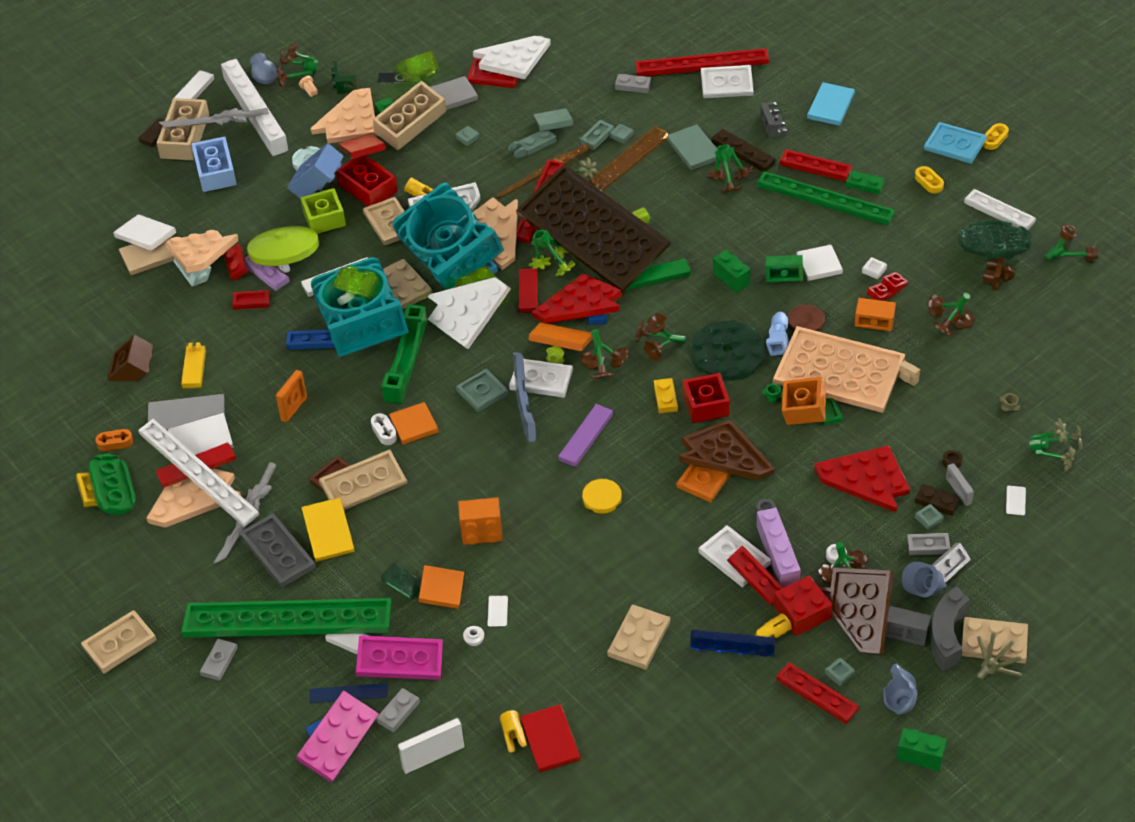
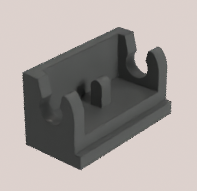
[760,102,787,138]
[885,606,931,646]

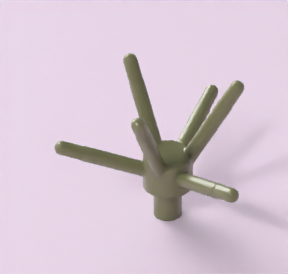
[977,633,1022,680]

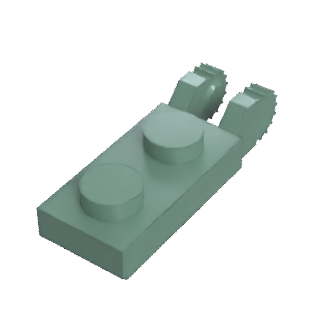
[508,130,556,159]

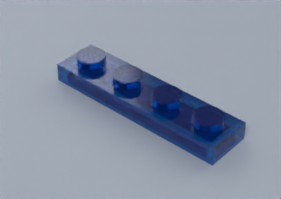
[690,630,776,657]

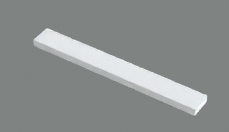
[138,419,259,527]

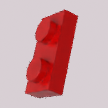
[224,244,249,281]

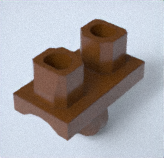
[983,254,1015,290]

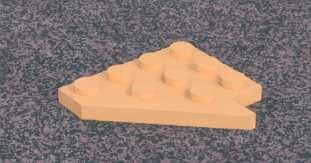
[311,88,378,144]
[473,198,518,270]
[166,230,238,273]
[146,468,241,528]

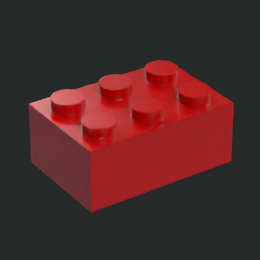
[336,155,398,206]

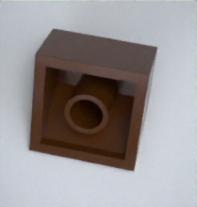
[107,334,153,381]

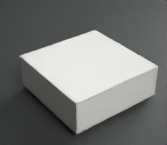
[862,257,887,279]

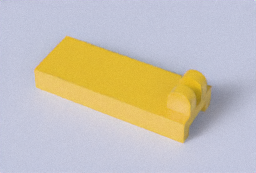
[181,342,206,389]

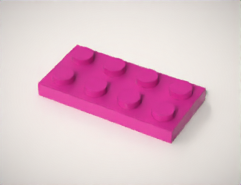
[356,636,443,680]
[296,690,379,783]

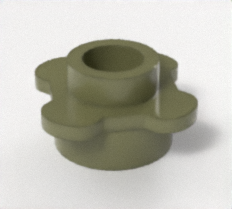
[1000,393,1021,412]

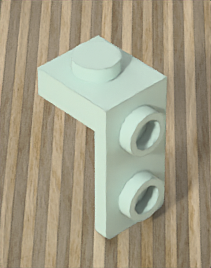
[174,258,211,287]

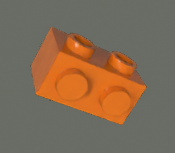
[855,298,896,332]

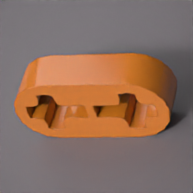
[95,429,134,451]

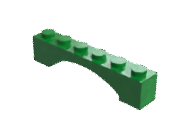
[381,304,427,404]

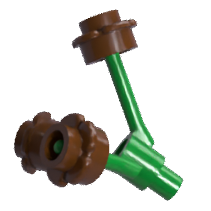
[1045,224,1098,263]

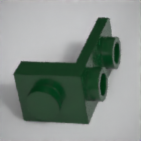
[331,61,357,94]

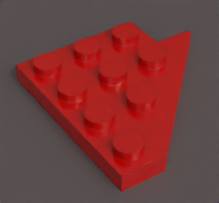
[532,273,622,323]
[814,445,910,512]

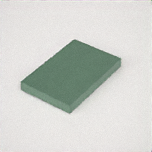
[667,124,716,170]

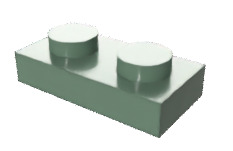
[580,120,614,150]

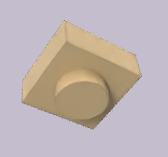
[898,360,920,386]

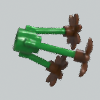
[276,42,318,88]
[707,145,754,193]

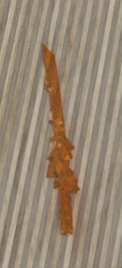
[496,144,589,199]

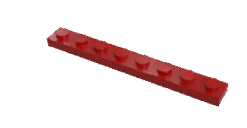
[635,48,769,77]

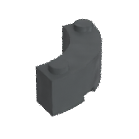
[930,586,970,672]

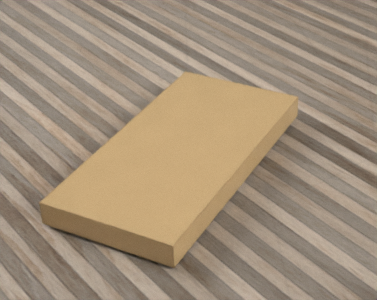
[319,450,407,510]

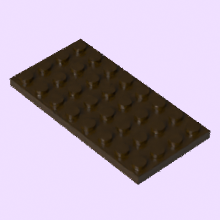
[516,164,671,293]

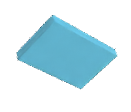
[807,82,855,126]
[924,122,987,164]

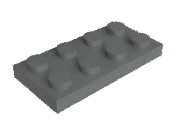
[239,513,316,588]

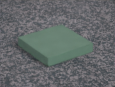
[533,108,573,131]
[456,369,509,413]

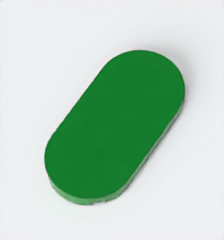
[88,454,136,515]

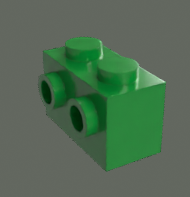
[713,250,751,293]
[765,255,803,282]
[897,728,947,771]

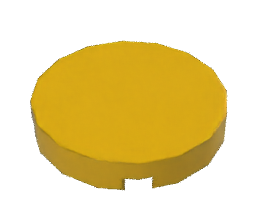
[582,479,622,514]

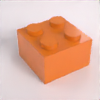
[782,377,826,425]
[458,497,503,545]

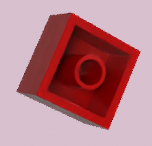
[683,373,730,423]
[774,575,832,636]

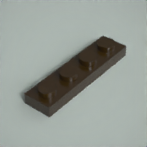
[711,129,776,172]

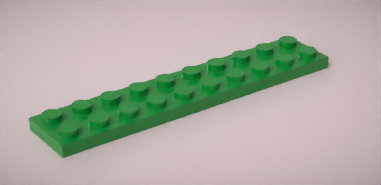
[181,598,392,638]

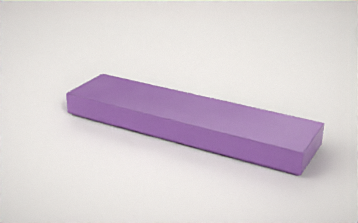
[558,404,613,467]

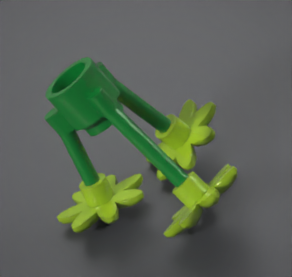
[528,230,575,276]

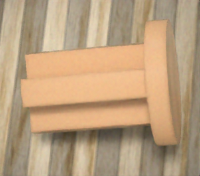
[299,76,318,97]

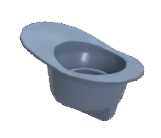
[901,562,947,597]

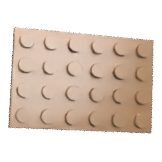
[773,326,905,413]

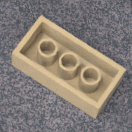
[373,81,446,150]
[157,98,209,160]

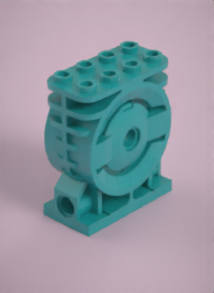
[392,183,504,290]
[311,257,409,357]

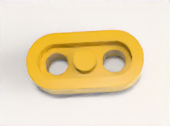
[983,123,1009,150]
[915,166,944,194]

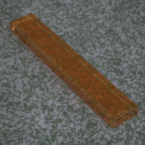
[588,126,669,192]

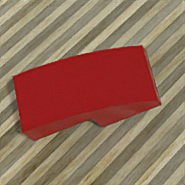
[867,272,908,301]

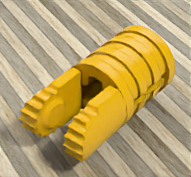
[404,177,433,197]
[754,613,792,645]
[500,711,527,753]

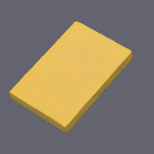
[302,498,355,562]

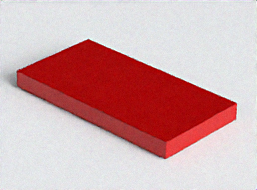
[338,134,386,159]

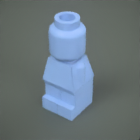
[766,312,789,356]

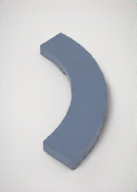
[513,352,536,442]

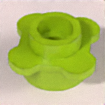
[546,346,564,364]

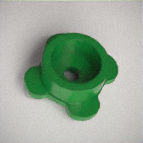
[762,383,783,403]

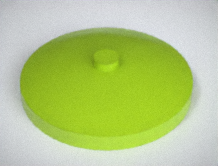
[247,226,319,266]

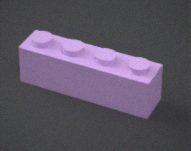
[756,508,801,588]

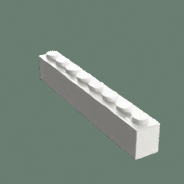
[221,59,288,156]

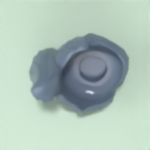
[250,53,278,84]
[883,664,917,715]

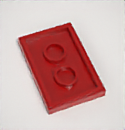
[467,58,519,88]
[520,704,581,773]

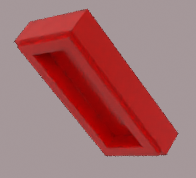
[232,290,270,310]

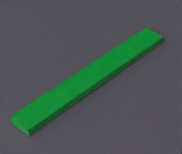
[757,171,896,226]

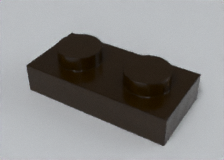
[915,484,960,516]

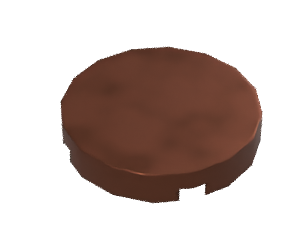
[788,304,825,331]

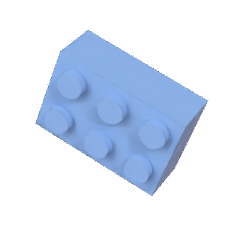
[192,137,237,192]

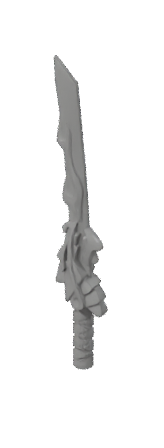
[159,108,269,127]
[214,462,276,563]

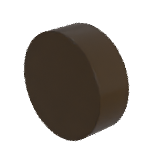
[942,450,963,468]

